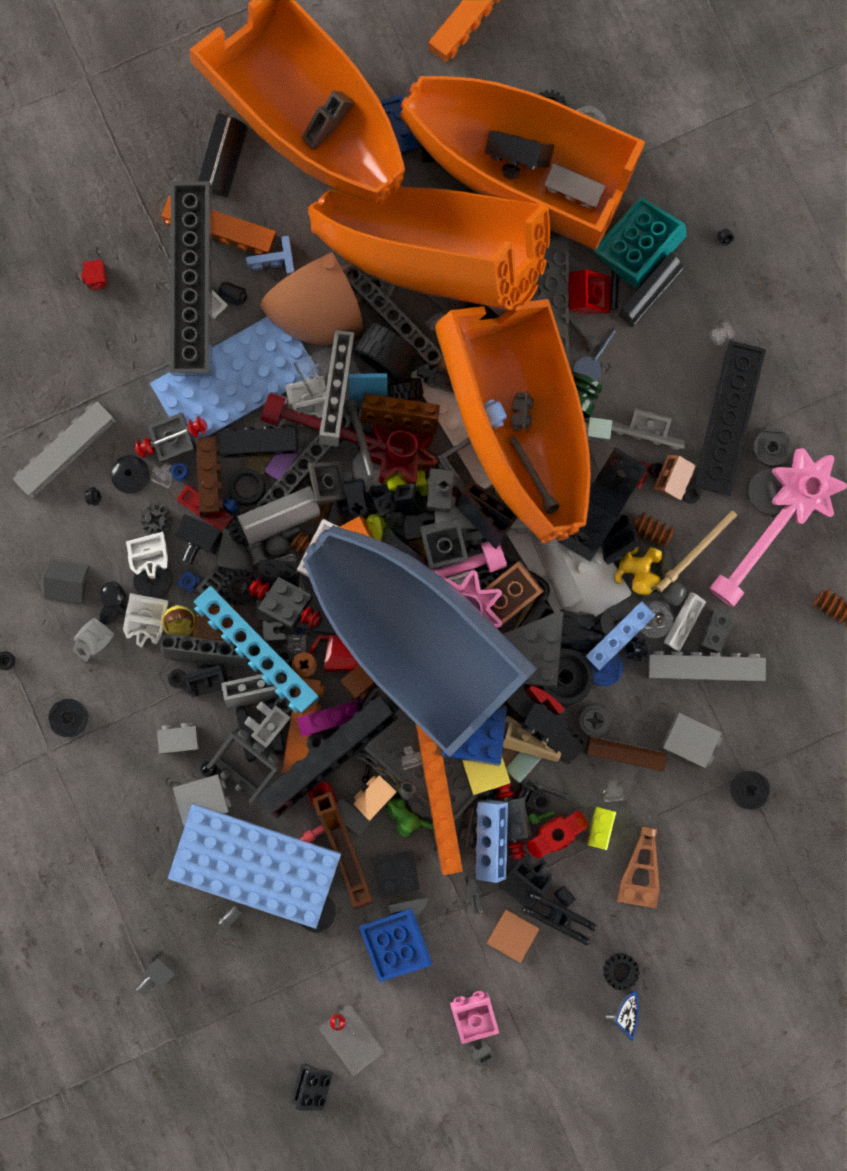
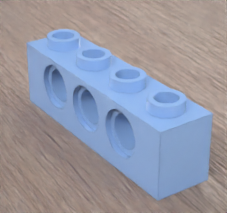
[586,601,656,670]
[475,799,508,883]

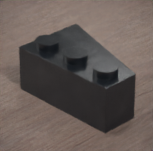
[485,131,555,170]

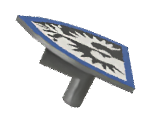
[606,990,639,1041]

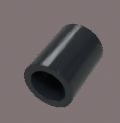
[554,885,576,908]

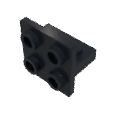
[291,1064,333,1111]

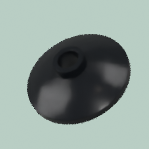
[111,455,149,493]

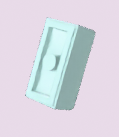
[506,752,541,783]

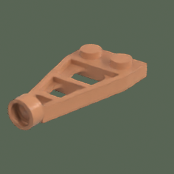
[617,826,659,908]

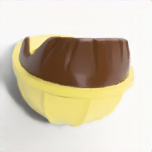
[162,605,195,636]

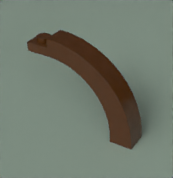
[312,792,373,910]

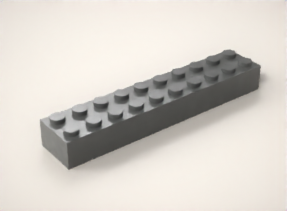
[170,181,212,376]

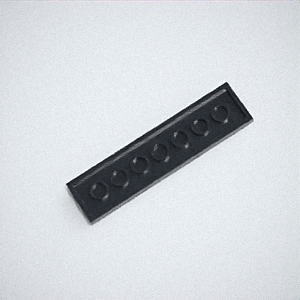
[693,340,766,496]

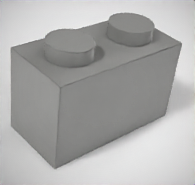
[157,723,200,754]

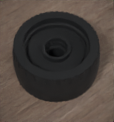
[535,648,594,707]

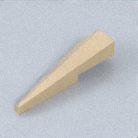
[503,715,561,762]

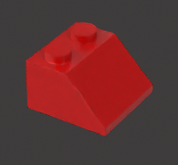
[568,269,610,314]

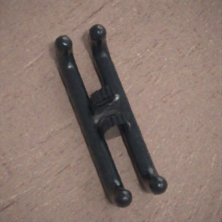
[522,892,597,945]

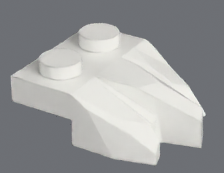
[285,377,326,426]
[126,532,168,579]
[123,593,168,648]

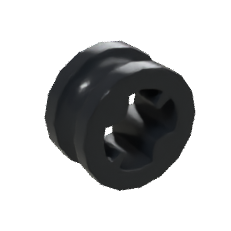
[683,486,701,504]

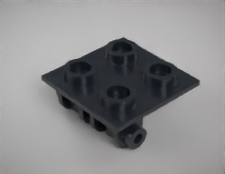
[259,560,299,590]

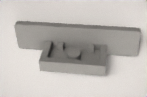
[611,408,685,450]

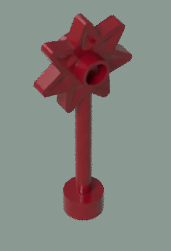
[261,392,438,485]

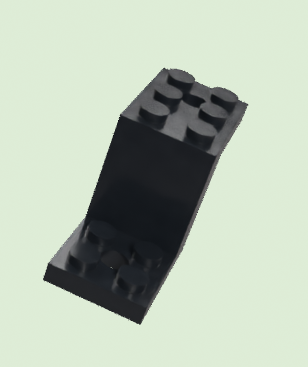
[558,448,648,562]

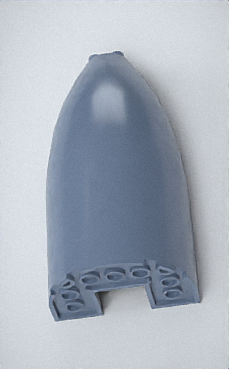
[303,525,538,757]

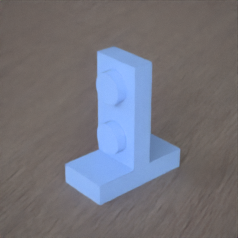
[246,236,295,276]

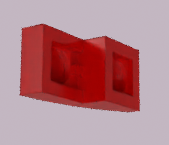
[524,686,565,715]

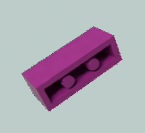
[297,701,359,737]

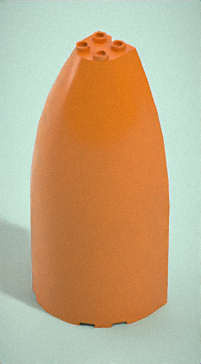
[190,0,405,206]
[400,76,645,250]
[308,186,550,311]
[435,299,591,544]

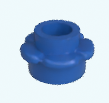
[171,463,189,481]
[223,497,239,514]

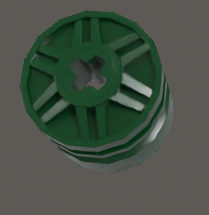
[571,371,603,418]

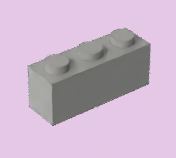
[544,163,607,209]
[221,674,282,709]

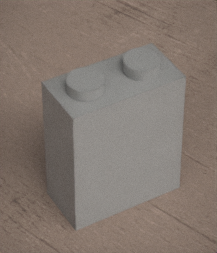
[661,713,722,768]
[173,774,232,825]

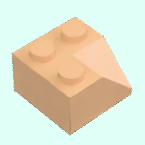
[353,775,397,821]

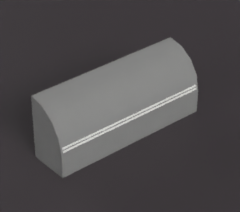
[238,486,320,545]
[532,536,583,609]

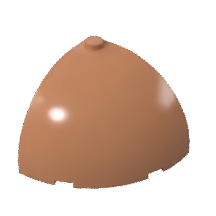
[260,252,363,346]

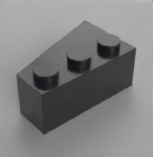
[455,481,518,549]

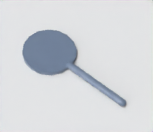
[573,329,616,381]

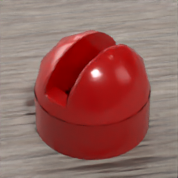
[330,1014,346,1031]

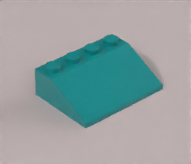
[593,197,687,289]

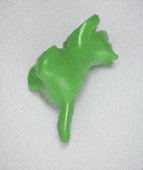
[384,797,434,837]

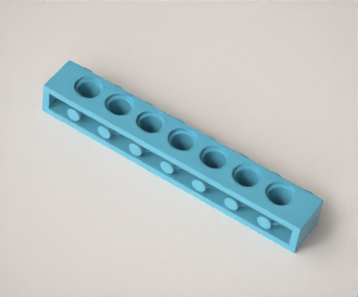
[193,586,319,715]

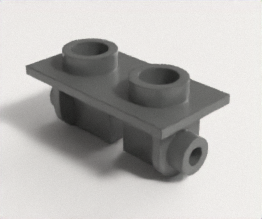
[511,390,533,433]
[458,807,477,848]

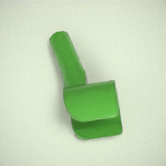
[528,811,555,825]

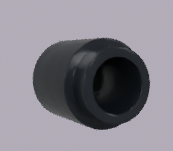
[218,282,247,306]

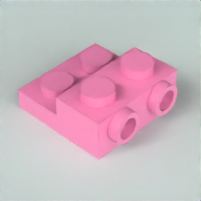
[450,991,499,1044]

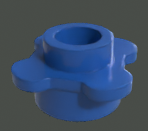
[177,570,200,593]

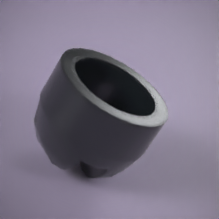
[717,229,734,246]
[648,463,663,478]
[200,762,217,777]

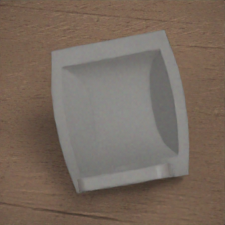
[73,618,114,662]

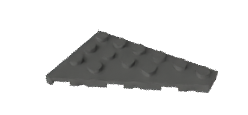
[530,236,569,360]
[503,611,564,687]

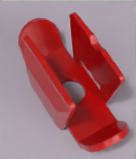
[309,635,359,672]
[527,810,588,858]

